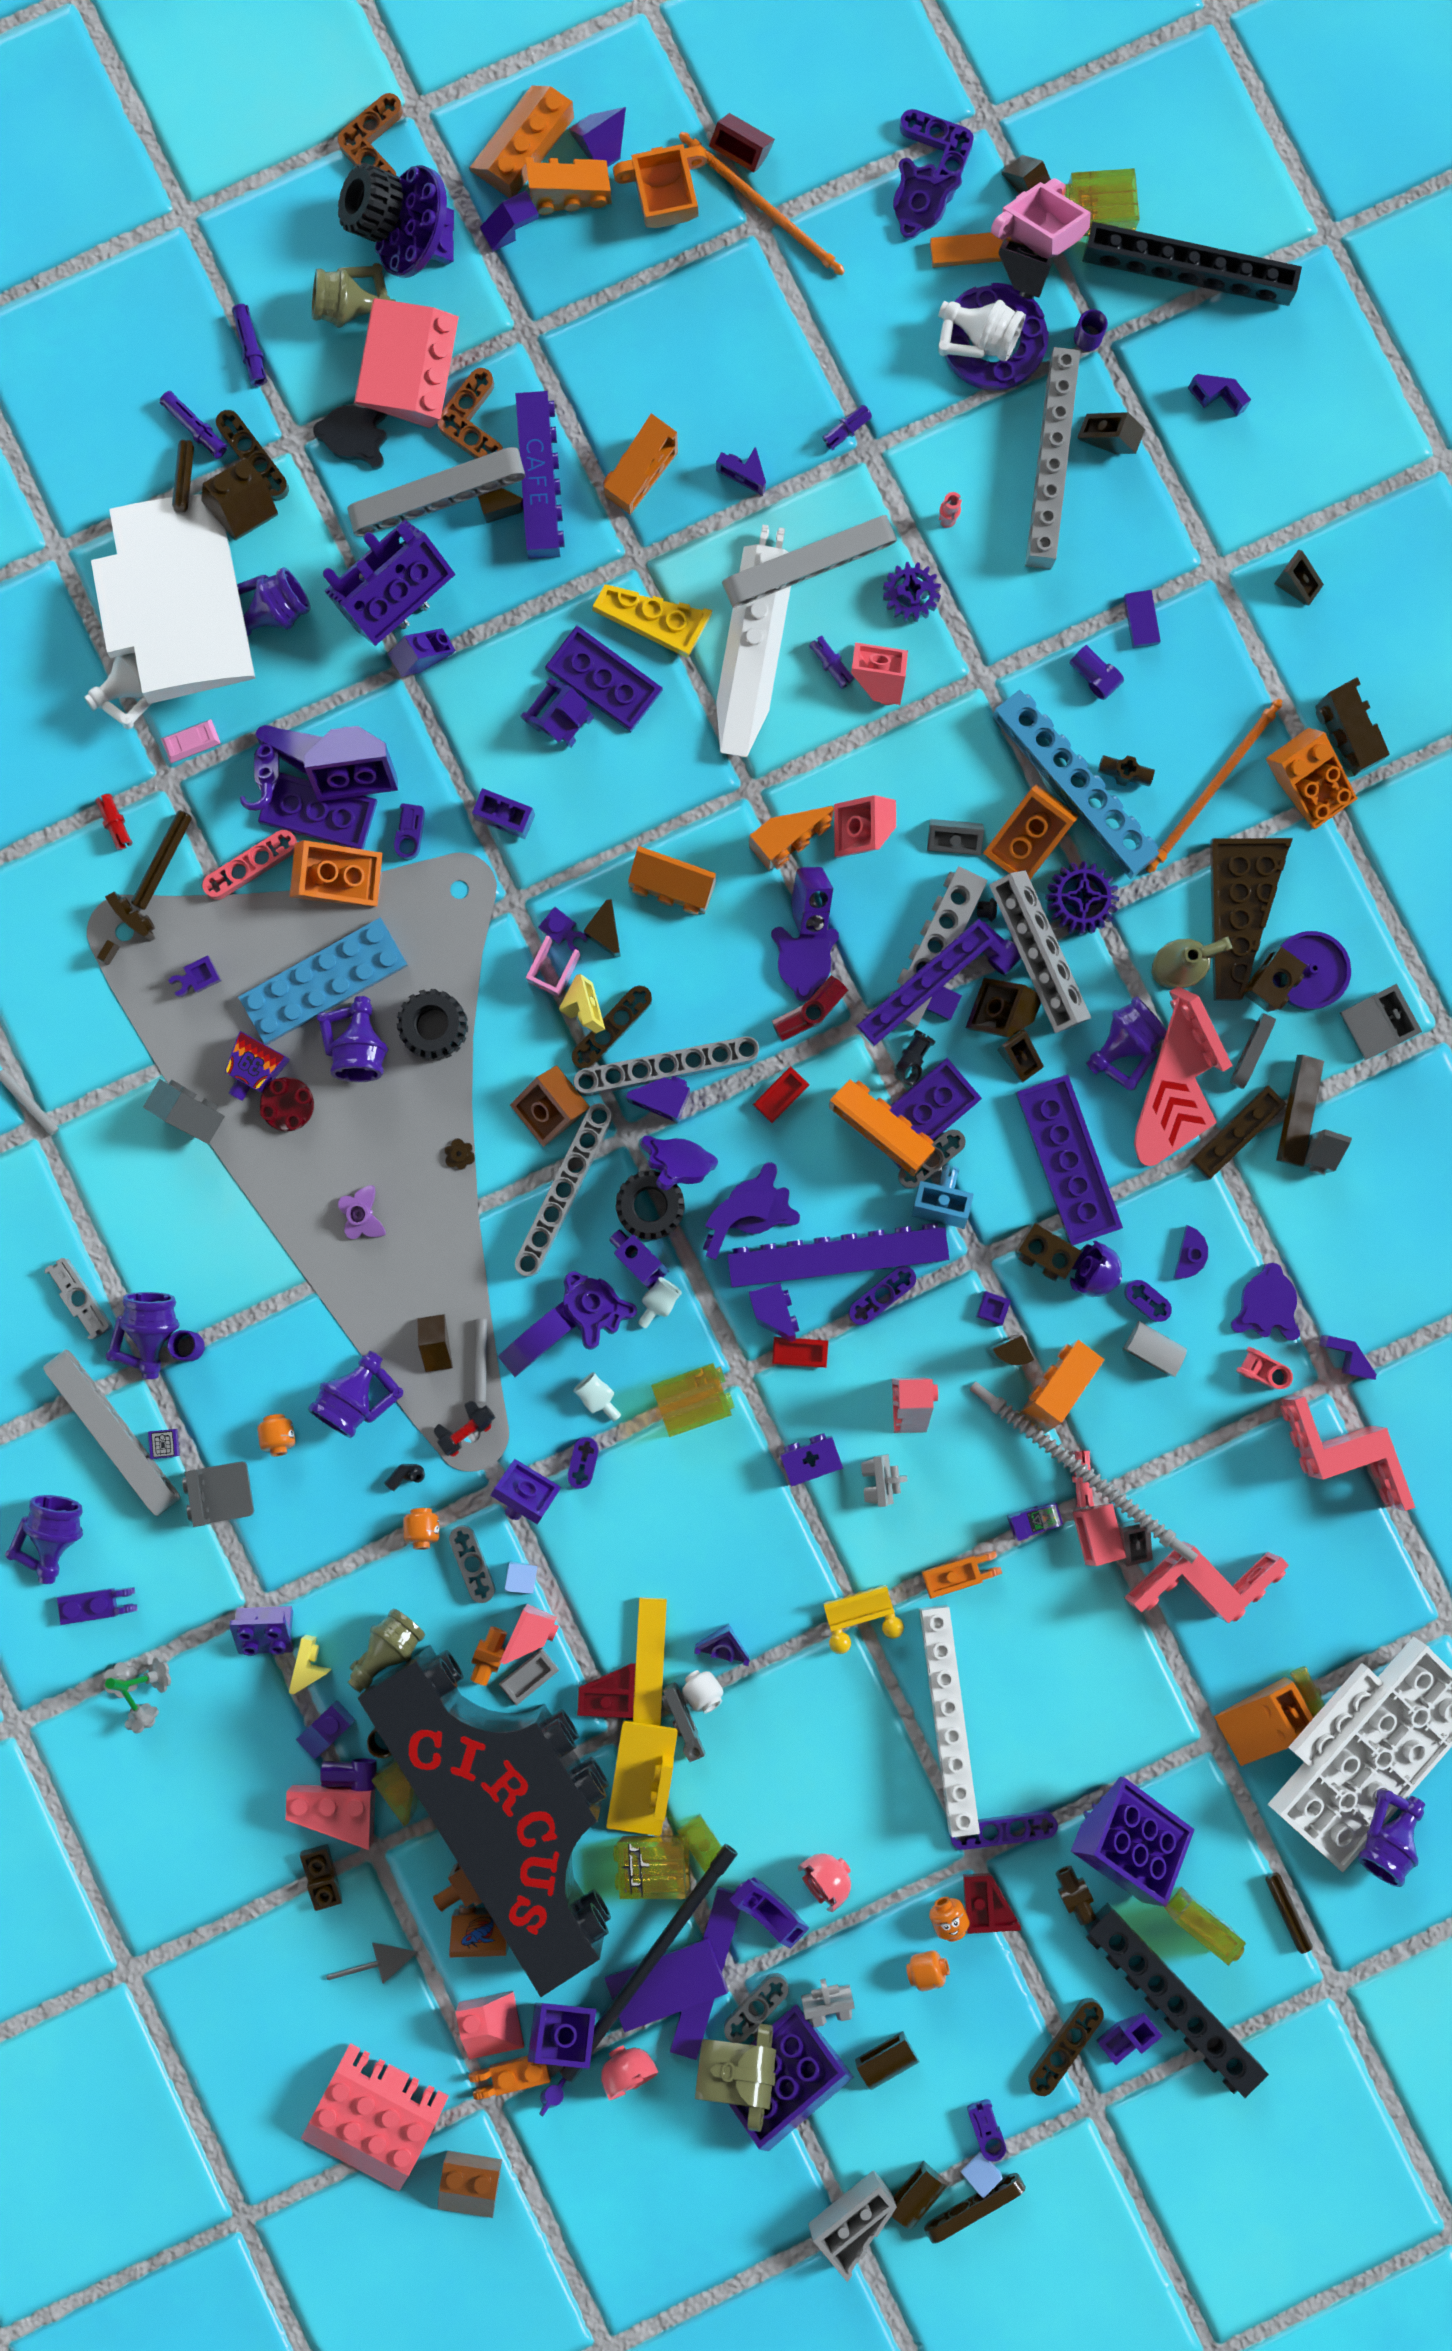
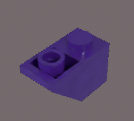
[388,628,456,677]
[749,1283,800,1342]

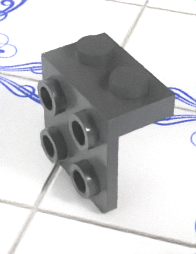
[182,1461,254,1527]

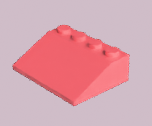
[354,298,459,428]

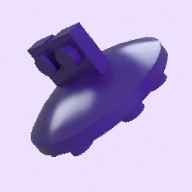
[375,165,454,278]

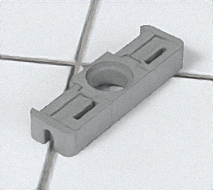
[45,1258,112,1339]

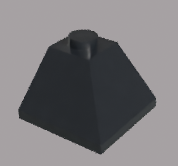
[998,238,1055,299]

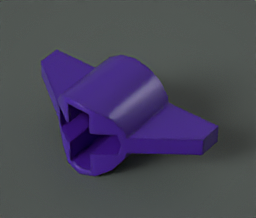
[539,2077,567,2117]

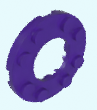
[945,283,1049,391]

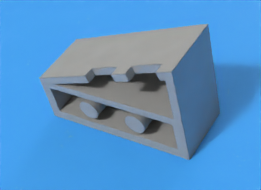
[808,2170,897,2282]

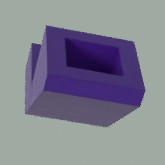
[480,190,539,252]
[1188,374,1251,416]
[1319,1335,1377,1380]
[1096,2012,1163,2065]

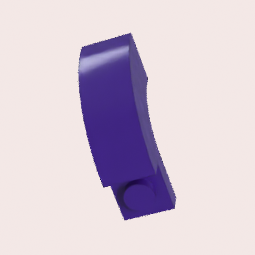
[703,1191,776,1260]
[498,1302,576,1377]
[729,1877,809,1949]

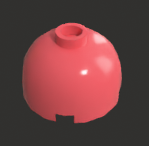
[798,1853,851,1912]
[601,2045,659,2101]

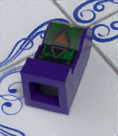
[1007,1502,1063,1541]

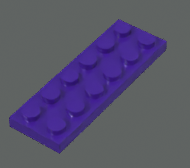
[1016,1074,1123,1245]

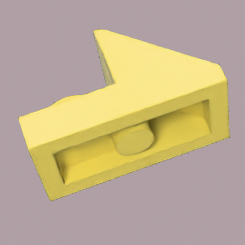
[559,974,605,1033]
[289,1635,332,1694]

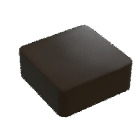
[97,940,120,965]

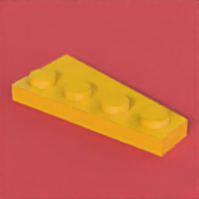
[592,584,712,658]

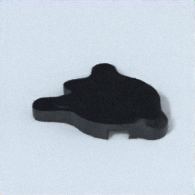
[313,405,388,469]

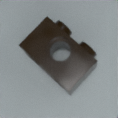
[1242,946,1307,1012]

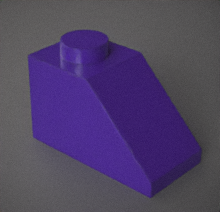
[296,1700,355,1760]

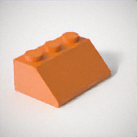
[628,846,716,915]

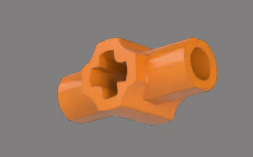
[470,1626,507,1686]

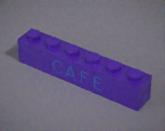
[515,391,565,559]

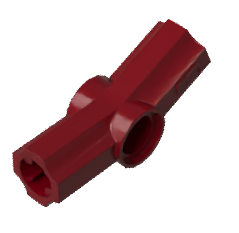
[771,975,849,1042]

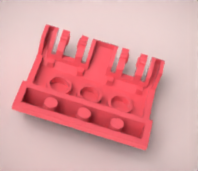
[301,2043,449,2191]

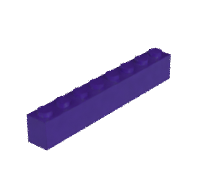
[727,1223,950,1288]

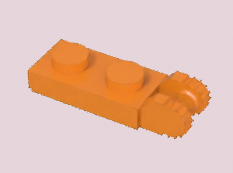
[921,1551,1002,1599]
[468,2056,551,2100]

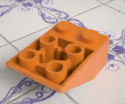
[1265,728,1357,830]
[749,806,834,871]
[1213,1677,1313,1766]

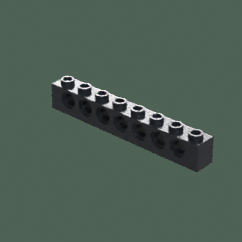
[1082,222,1302,306]
[1084,1902,1269,2098]

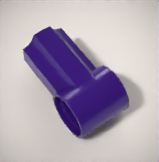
[1069,645,1124,700]
[982,921,1021,976]
[320,1758,377,1791]

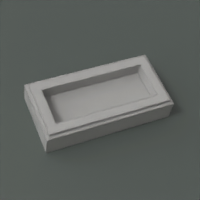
[499,1648,560,1706]

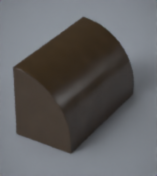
[986,1335,1034,1365]
[855,2032,920,2090]
[891,2161,949,2229]

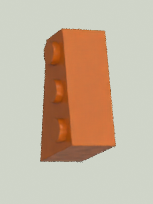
[525,157,612,215]
[603,413,678,515]
[1018,1340,1105,1434]

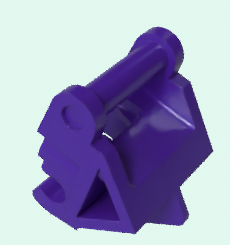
[520,678,594,748]

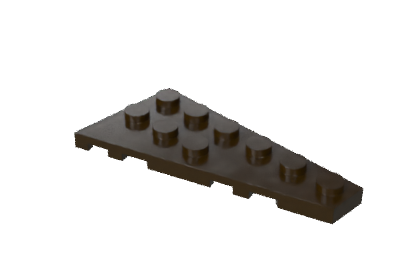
[1210,838,1293,1001]

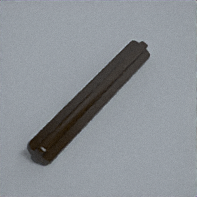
[131,810,192,910]

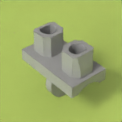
[861,1454,908,1507]
[801,1979,855,2028]

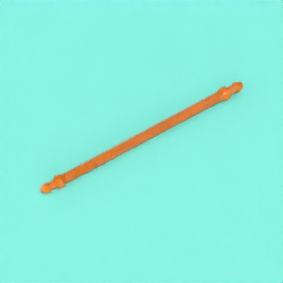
[679,132,845,275]
[1146,699,1283,873]

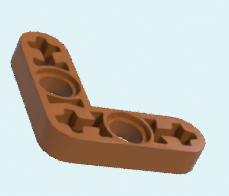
[338,93,403,176]
[437,368,503,459]

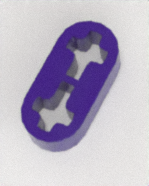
[1124,1280,1172,1322]
[568,1437,599,1489]

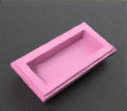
[161,719,221,763]

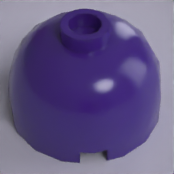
[1070,1241,1122,1297]

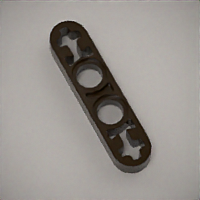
[216,410,289,501]
[572,985,652,1070]
[1028,1998,1104,2096]
[924,2173,1026,2244]

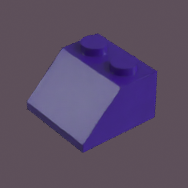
[626,1076,690,1123]
[528,2002,596,2069]

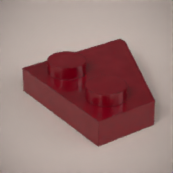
[577,1663,636,1718]
[963,1873,1021,1934]

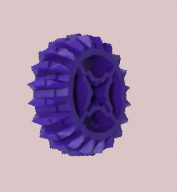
[1045,861,1119,935]

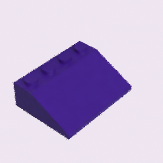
[1070,1776,1195,1907]
[729,2004,854,2151]

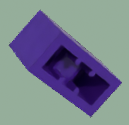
[472,788,535,839]
[780,1433,843,1487]

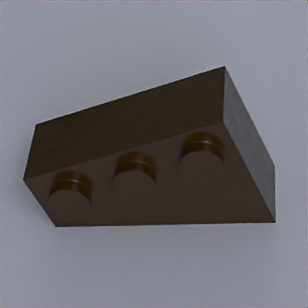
[1315,677,1390,776]

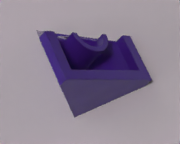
[569,107,626,168]
[694,1624,750,1666]

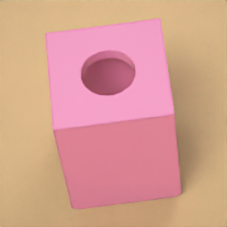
[526,936,580,998]

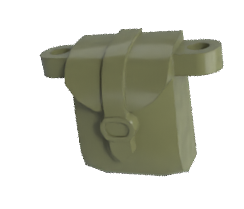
[695,2024,776,2132]

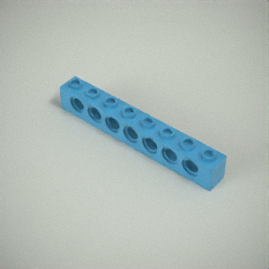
[993,690,1159,880]

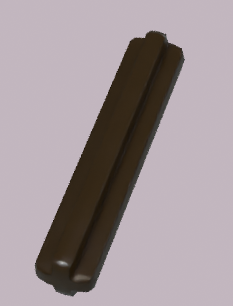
[172,440,194,512]
[1265,1872,1313,1954]

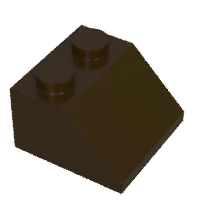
[201,458,278,541]

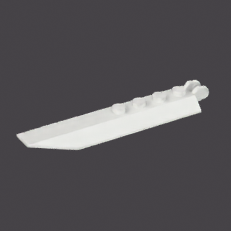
[716,525,791,758]

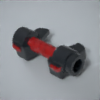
[434,1401,496,1457]

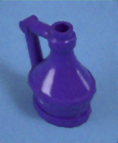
[237,567,311,637]
[317,996,388,1082]
[1086,996,1167,1091]
[106,1292,180,1379]
[308,1351,404,1438]
[5,1495,83,1584]
[1358,1789,1425,1887]

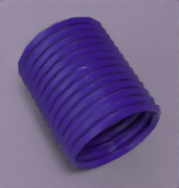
[1074,309,1108,351]
[167,1330,205,1361]

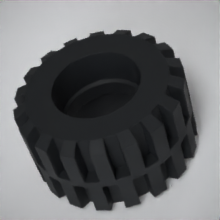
[338,163,403,242]
[396,989,468,1061]
[615,1170,685,1240]

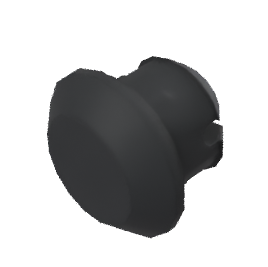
[977,898,997,922]

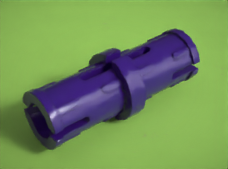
[809,636,855,689]

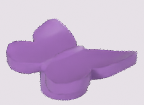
[338,1185,386,1239]

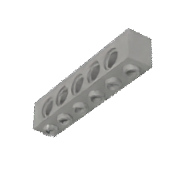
[890,866,988,1029]
[989,870,1091,1033]

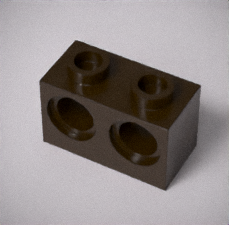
[1015,1223,1082,1282]

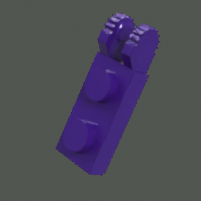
[57,1587,138,1625]

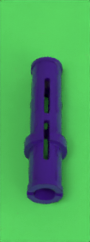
[232,304,268,386]
[159,391,228,459]

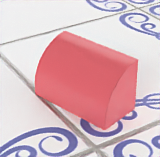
[1072,1504,1126,1566]

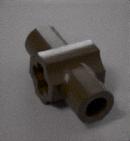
[1098,755,1155,786]
[1055,1866,1096,1925]

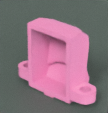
[991,178,1091,259]

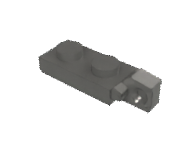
[662,1682,706,1762]

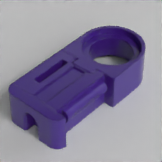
[394,803,425,860]
[967,2099,1006,2162]

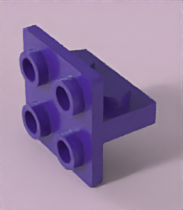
[229,1606,294,1656]

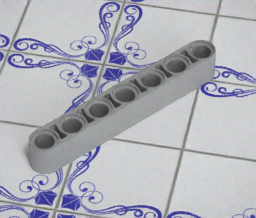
[347,447,526,536]
[722,515,897,608]
[574,1037,759,1096]
[515,1103,612,1277]
[43,1349,180,1516]

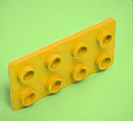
[607,1721,678,1836]

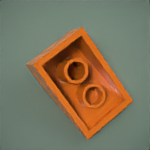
[983,784,1079,879]
[289,840,383,907]

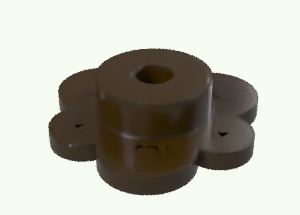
[445,1138,475,1170]

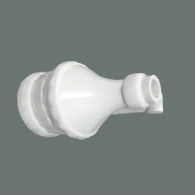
[938,300,1026,361]
[84,652,152,729]

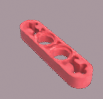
[202,830,297,900]

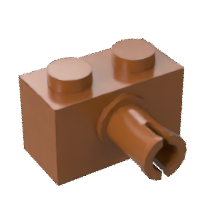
[433,1863,482,1912]

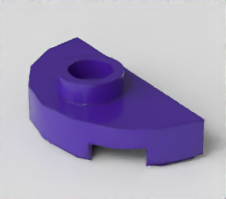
[1174,1225,1208,1279]

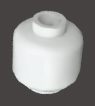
[682,1670,723,1714]

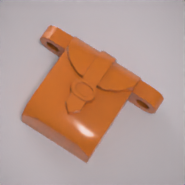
[613,144,707,228]

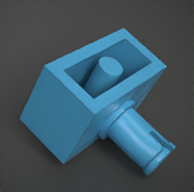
[911,1165,974,1229]

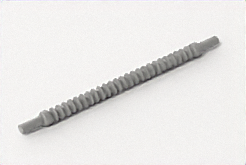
[970,1382,1198,1564]

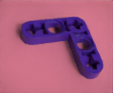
[899,109,974,203]

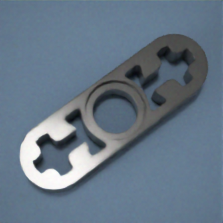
[1230,1013,1276,1089]
[898,1130,966,1189]
[449,1525,495,1603]
[724,1973,788,2043]

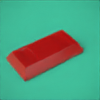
[753,1066,810,1123]
[772,1336,828,1368]

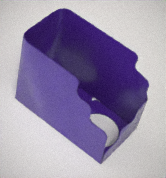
[791,867,833,935]

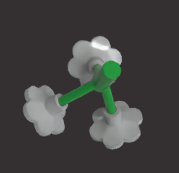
[104,1657,171,1734]

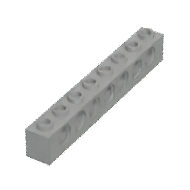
[1025,347,1080,569]

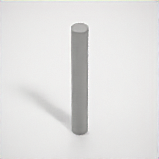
[0,1069,59,1136]
[475,1319,487,1402]

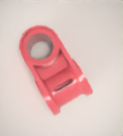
[1236,1346,1293,1389]

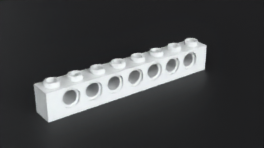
[919,1605,980,1837]

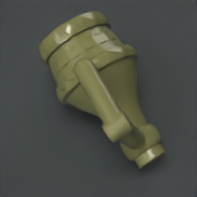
[312,263,396,328]
[1151,937,1232,989]
[347,1608,425,1693]

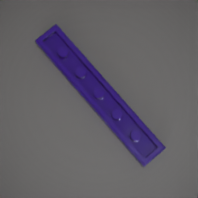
[856,919,997,1047]
[670,1887,740,2060]

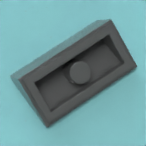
[927,819,984,856]

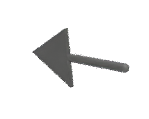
[326,1943,418,1984]

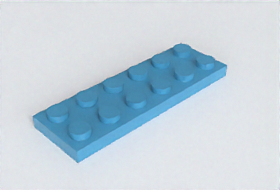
[238,917,408,1045]

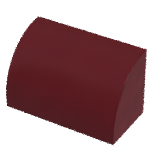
[709,113,775,172]

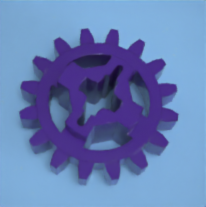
[883,562,941,622]

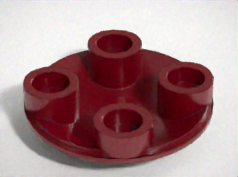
[260,1077,314,1132]

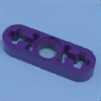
[849,1266,916,1325]

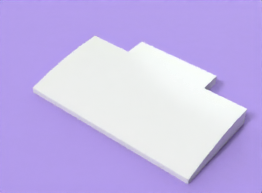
[91,494,256,704]
[1267,1636,1452,1872]

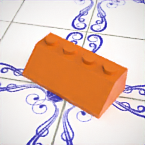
[469,85,574,198]
[829,1079,935,1176]

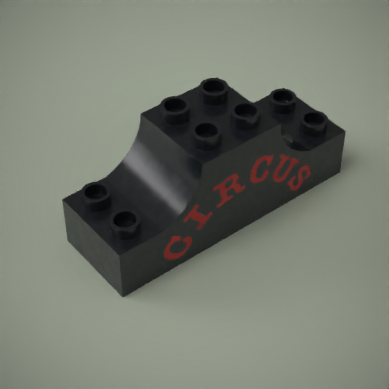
[358,1645,611,1997]

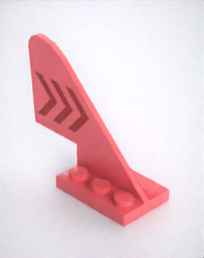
[1134,986,1232,1166]

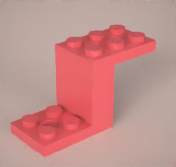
[1280,1395,1416,1511]
[1124,1541,1289,1623]

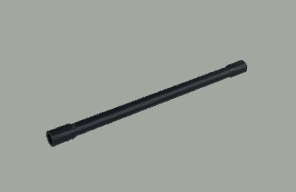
[560,1844,738,2082]

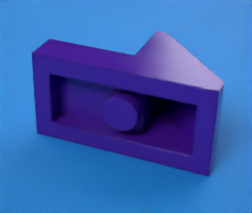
[716,447,766,496]

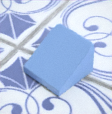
[505,1561,538,1594]
[961,2151,1002,2198]

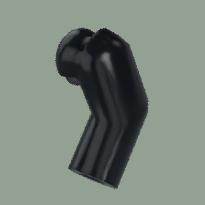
[384,1464,425,1491]

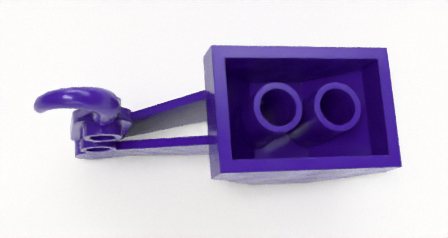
[240,725,398,811]

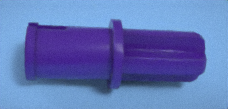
[822,405,872,451]

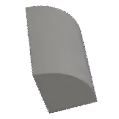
[1123,1321,1187,1377]

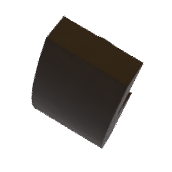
[105,892,156,941]
[300,1844,342,1911]

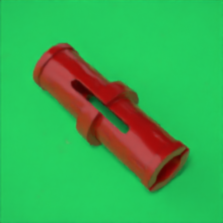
[95,794,133,850]

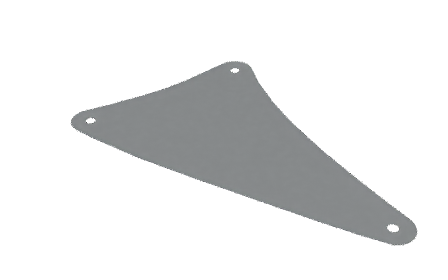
[87,852,509,1472]

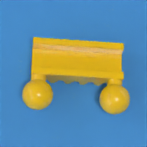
[823,1585,904,1654]

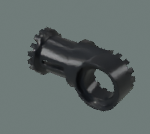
[894,1030,935,1086]

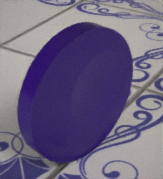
[1273,931,1351,1010]

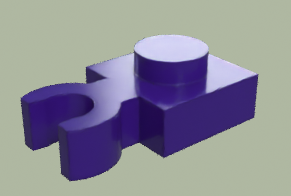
[538,907,588,952]
[168,955,222,997]

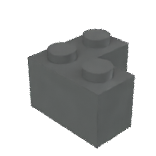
[143,1079,225,1145]

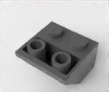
[1340,984,1422,1060]

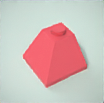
[851,642,908,705]
[834,795,896,858]
[500,1604,559,1665]
[456,1991,524,2059]

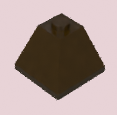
[965,978,1041,1038]

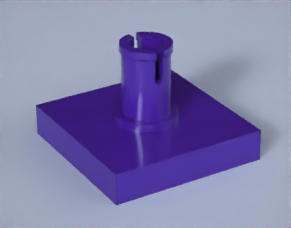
[490,1459,561,1525]

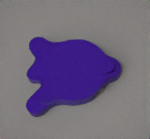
[893,157,962,239]
[771,927,839,1002]
[640,1136,718,1190]
[729,1162,800,1234]
[1231,1263,1300,1341]
[563,1271,637,1350]

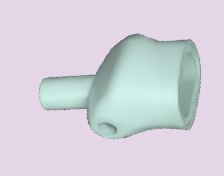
[638,1277,682,1328]
[573,1372,621,1422]

